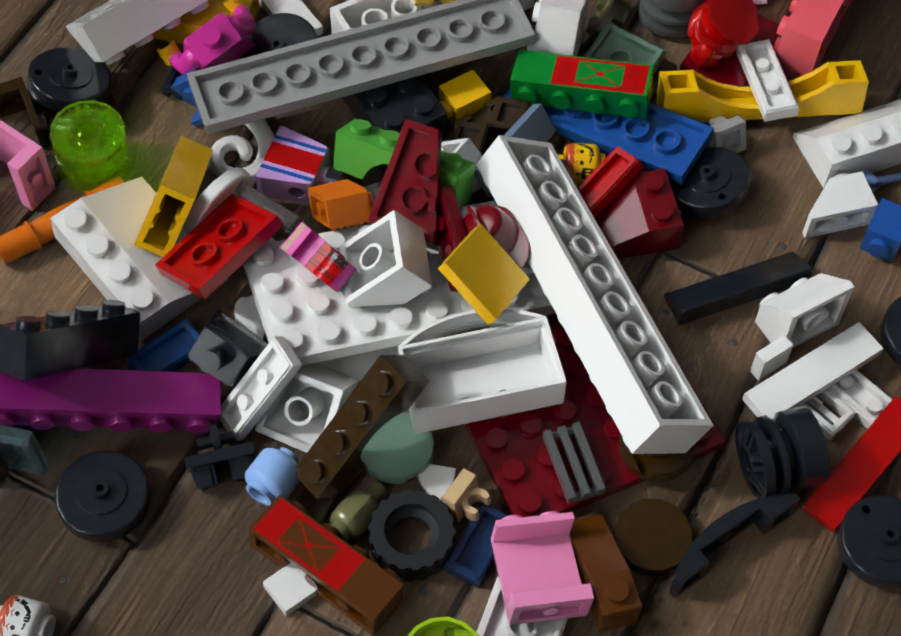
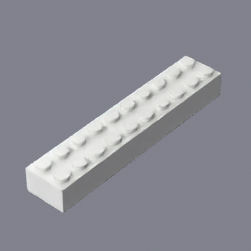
[476,135,714,454]

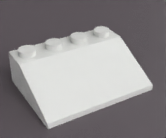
[50,176,228,341]

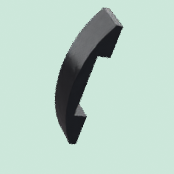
[669,493,800,598]

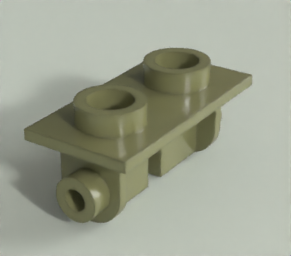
[582,0,631,47]

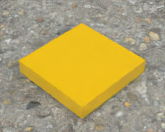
[438,224,530,325]

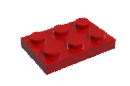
[155,193,283,299]

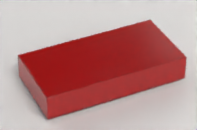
[578,146,644,218]

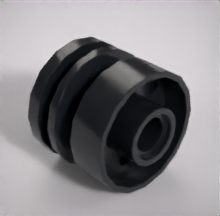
[735,405,830,498]

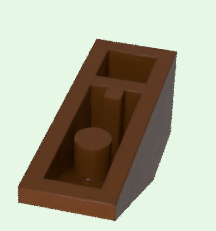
[570,513,642,633]

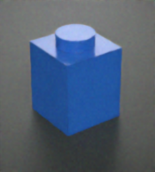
[859,198,901,262]

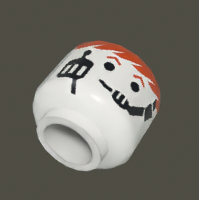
[0,595,56,636]

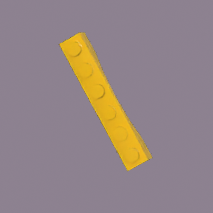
[656,60,869,123]

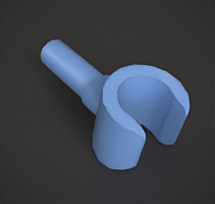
[863,169,901,193]

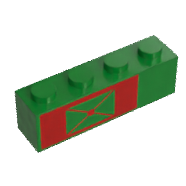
[510,50,654,119]

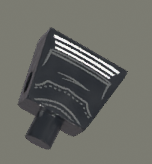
[188,309,268,387]

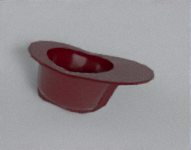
[463,204,530,269]

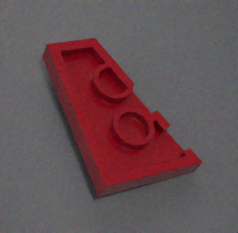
[368,119,442,246]

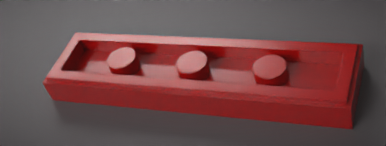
[802,396,901,533]

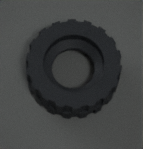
[368,489,455,582]

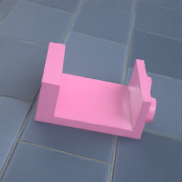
[0,120,56,211]
[491,511,594,625]

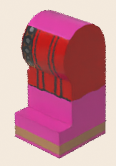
[280,222,357,293]

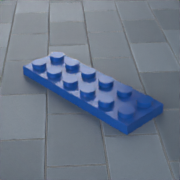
[504,88,714,185]

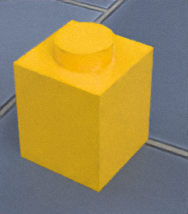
[439,70,491,127]

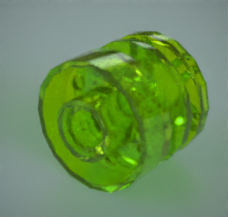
[50,100,130,192]

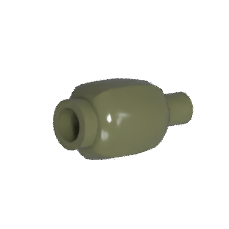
[330,481,385,542]

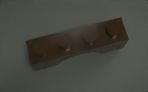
[296,355,430,499]

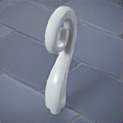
[209,59,274,183]

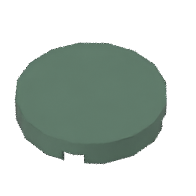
[361,412,435,484]

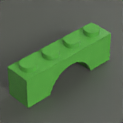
[333,119,475,209]

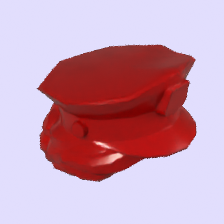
[687,0,759,69]

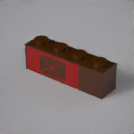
[249,495,404,636]

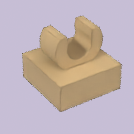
[441,468,491,523]

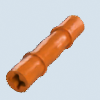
[0,176,125,266]

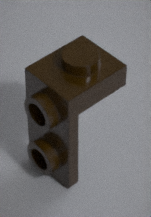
[0,77,50,148]

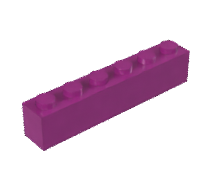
[0,368,221,434]

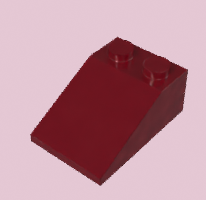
[594,168,684,259]

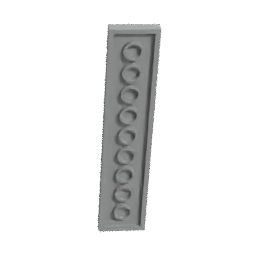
[187,0,536,135]

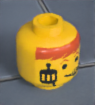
[558,143,606,187]

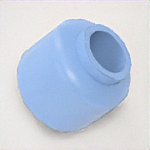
[245,447,301,506]

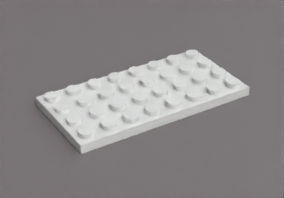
[243,201,556,366]

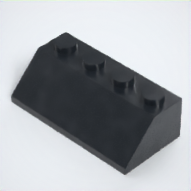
[0,300,140,381]

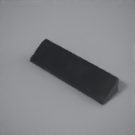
[664,251,812,325]

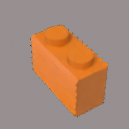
[308,179,374,232]

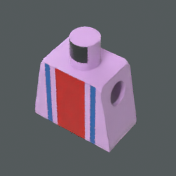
[255,126,344,204]

